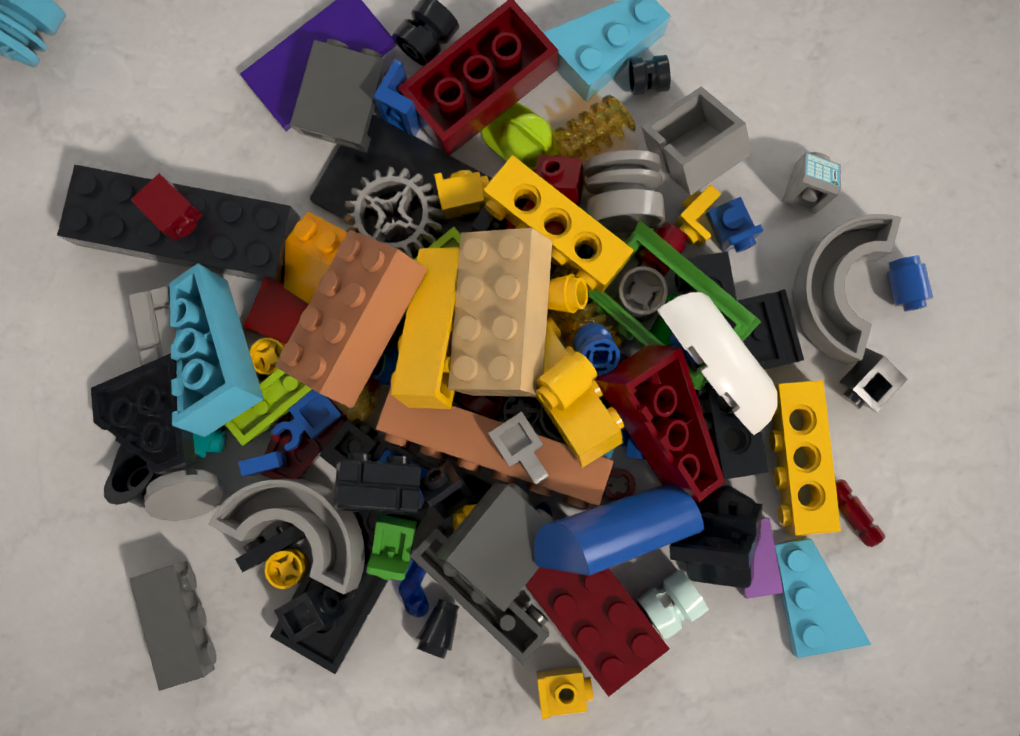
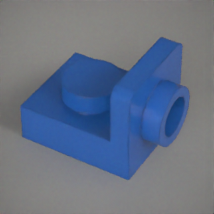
[705,197,764,253]

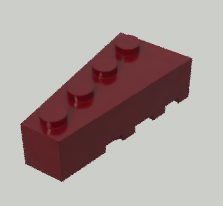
[594,344,725,502]

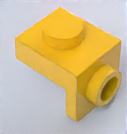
[674,184,721,247]

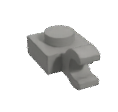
[488,411,549,485]

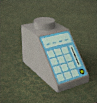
[782,152,841,214]

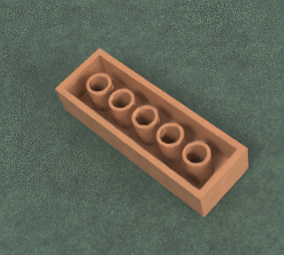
[376,387,614,510]

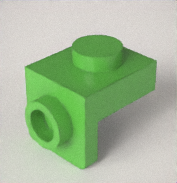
[366,514,417,580]

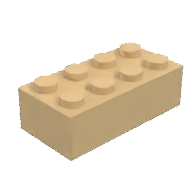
[448,228,552,397]

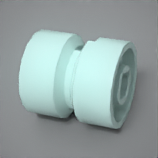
[637,569,709,641]

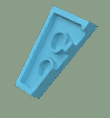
[774,538,871,658]

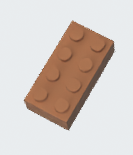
[275,230,428,408]

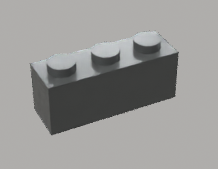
[129,561,217,691]

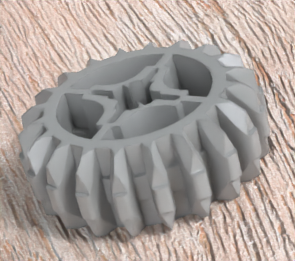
[344,166,444,259]

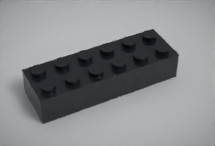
[57,164,300,284]

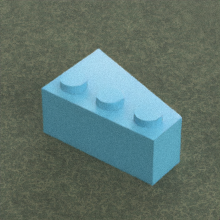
[543,0,671,102]

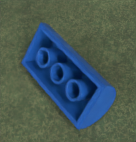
[534,484,704,576]

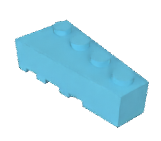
[169,263,264,437]

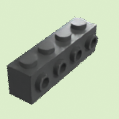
[410,525,549,665]

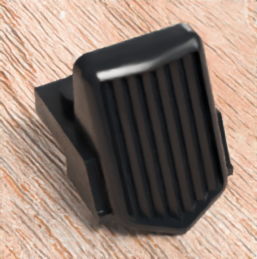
[669,485,763,588]

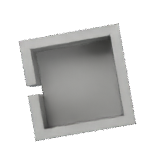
[641,86,751,196]

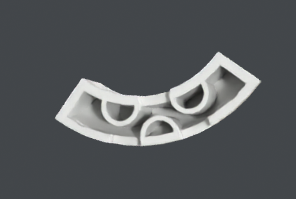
[657,292,777,435]

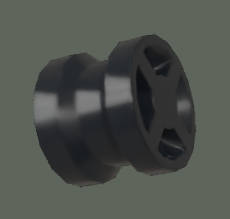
[503,396,540,427]

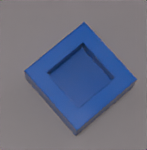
[238,452,288,477]

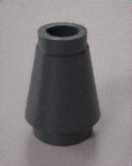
[416,599,460,659]

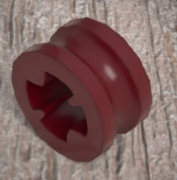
[604,468,636,501]

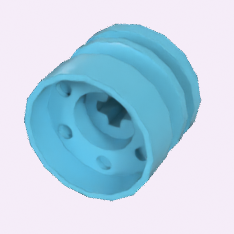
[0,0,66,68]

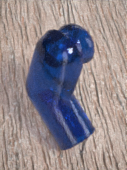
[398,560,430,618]

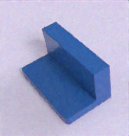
[373,59,421,137]

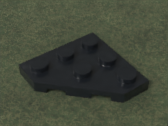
[91,353,196,474]

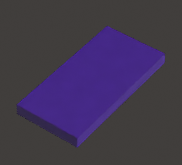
[240,0,397,131]

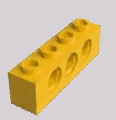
[483,155,634,294]
[769,380,841,536]

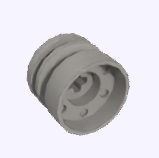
[584,150,665,233]

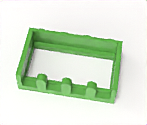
[588,220,761,390]

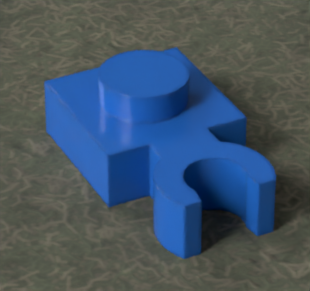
[272,390,344,451]

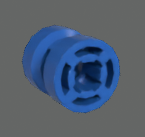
[573,323,620,375]

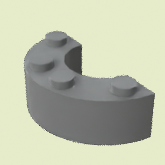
[793,214,901,365]
[208,478,365,594]

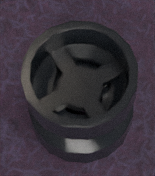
[629,55,671,95]

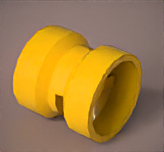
[249,338,285,377]
[264,547,310,589]

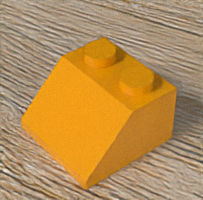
[284,211,348,304]

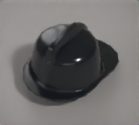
[104,445,164,508]

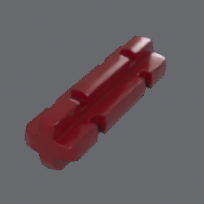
[835,479,885,547]

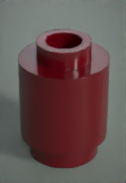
[635,222,687,277]

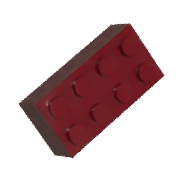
[397,0,559,157]
[526,567,670,697]

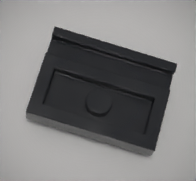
[737,289,804,370]

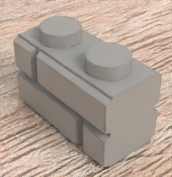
[127,286,176,366]

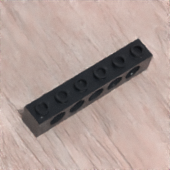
[674,251,769,480]

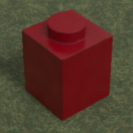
[131,173,203,241]

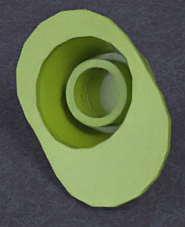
[481,102,560,170]

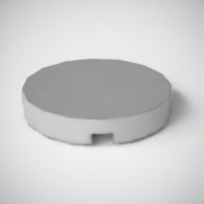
[144,470,223,521]

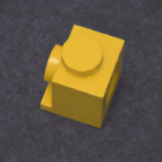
[434,170,489,219]
[536,666,594,719]

